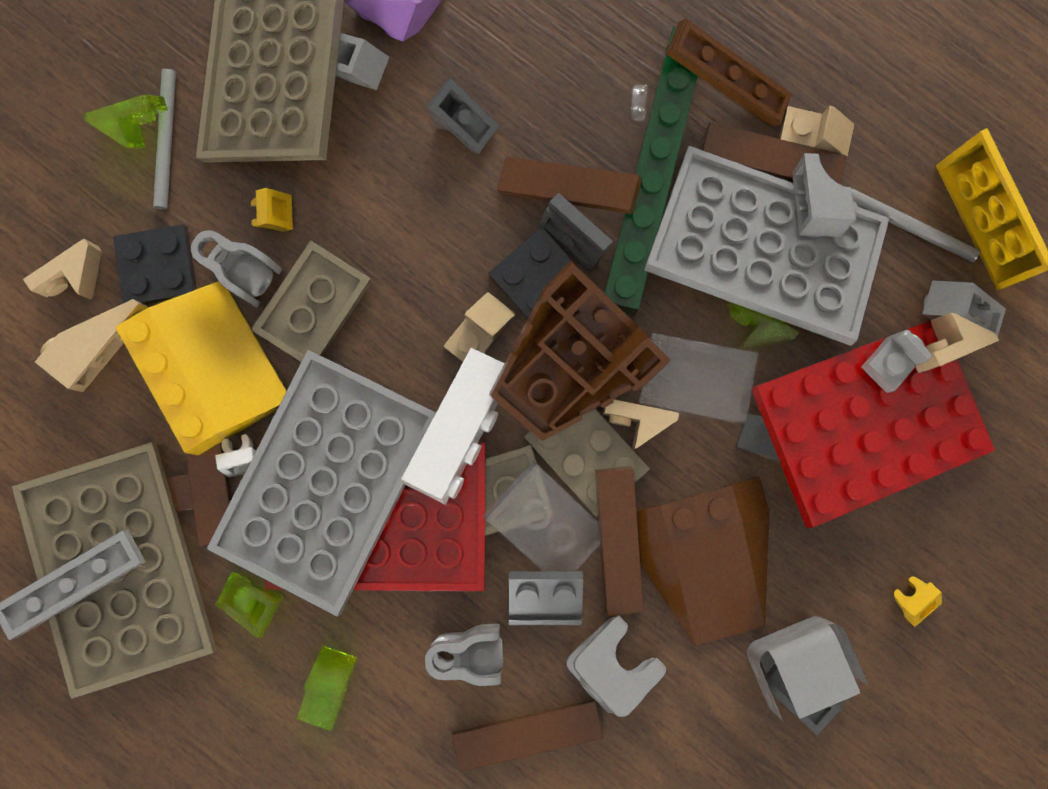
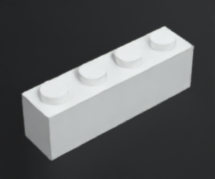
[401,348,505,505]

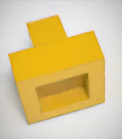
[251,188,293,232]
[894,576,942,627]

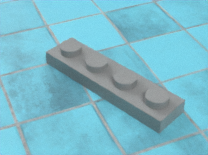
[0,530,146,640]

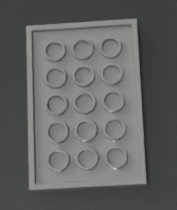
[644,146,889,346]
[207,350,436,616]

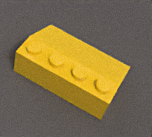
[936,128,1048,291]
[115,281,287,456]

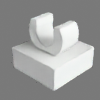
[215,434,256,477]

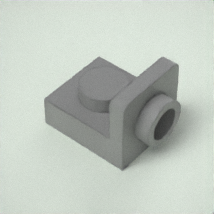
[862,330,932,393]

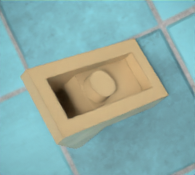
[778,105,854,156]
[23,239,102,300]
[443,292,516,362]
[915,313,999,373]
[602,399,679,450]

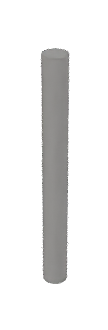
[153,69,176,210]
[851,188,980,263]

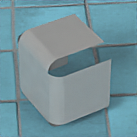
[747,616,868,721]

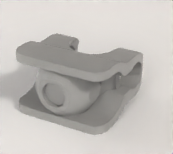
[191,230,283,308]
[566,615,666,717]
[425,624,503,686]

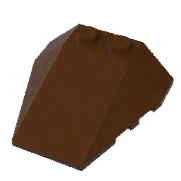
[489,261,671,441]
[636,476,769,646]

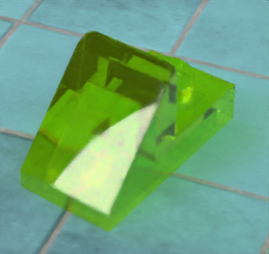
[83,94,168,148]
[725,302,798,350]
[215,572,284,638]
[297,646,358,731]

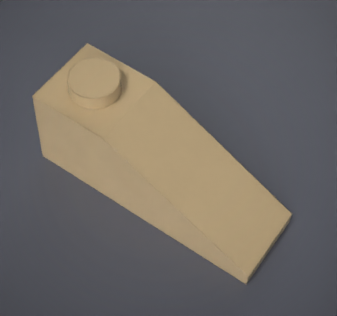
[35,299,149,392]

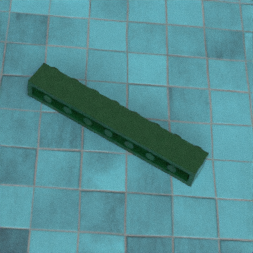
[604,26,698,316]

